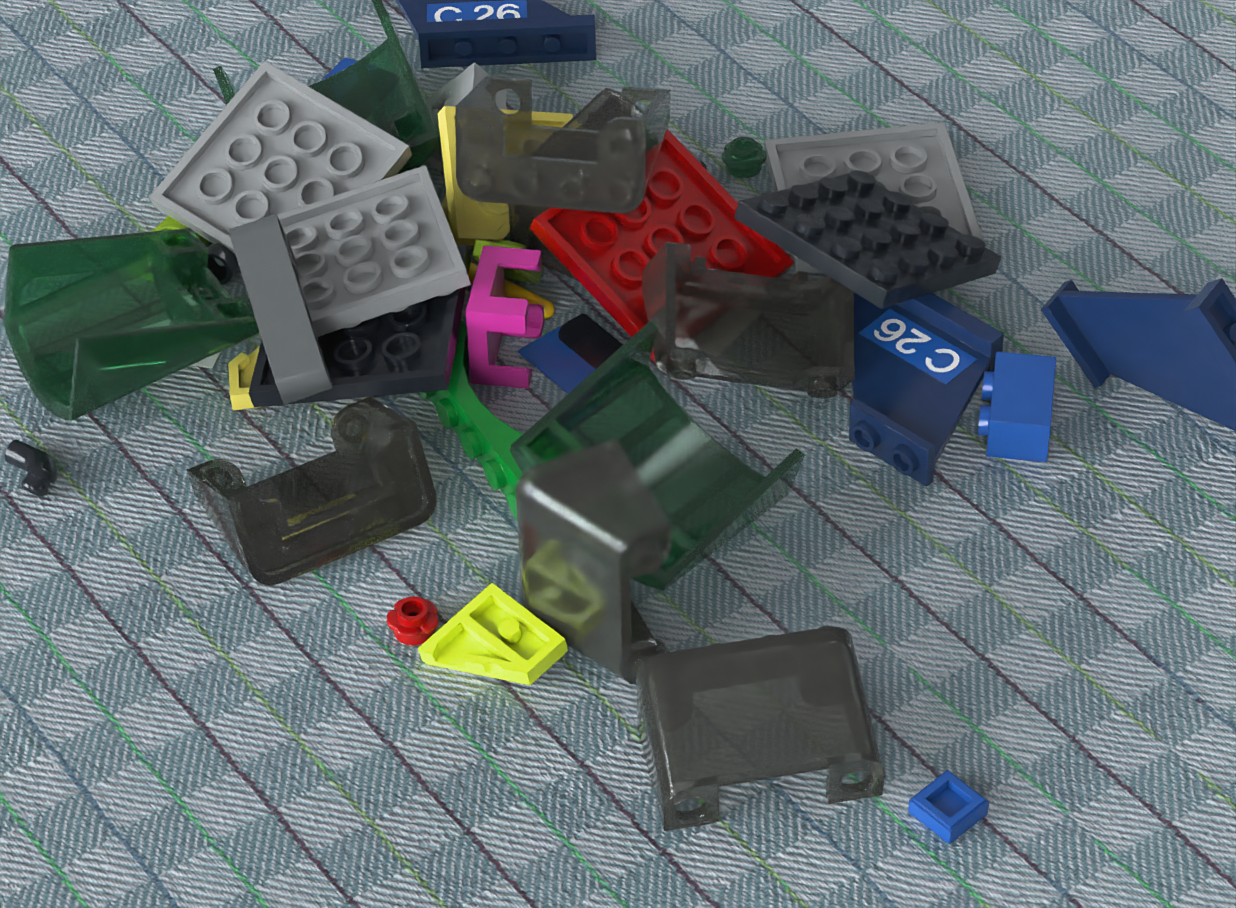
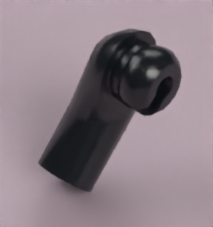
[5,439,57,498]

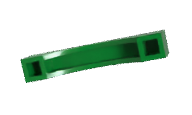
[419,321,591,537]

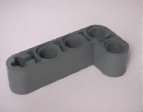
[229,214,333,405]

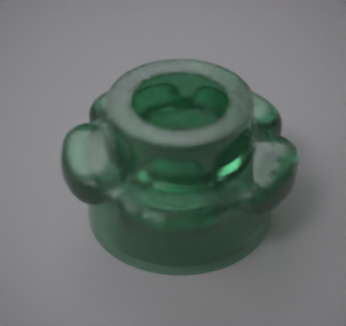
[721,137,767,178]

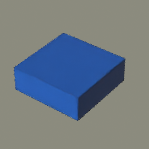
[908,770,989,844]

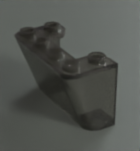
[456,76,671,213]
[636,626,884,831]

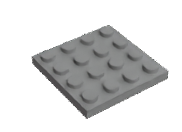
[149,61,412,255]
[764,122,984,274]
[278,165,471,337]

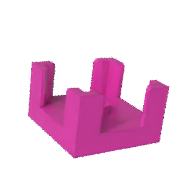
[466,246,545,389]

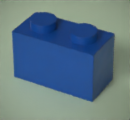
[978,351,1056,462]

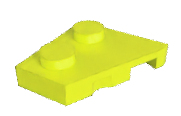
[418,583,568,685]

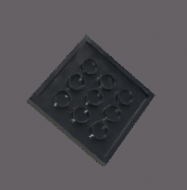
[734,170,1001,309]
[249,244,471,407]

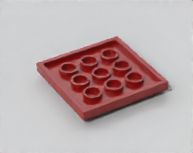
[529,128,794,368]

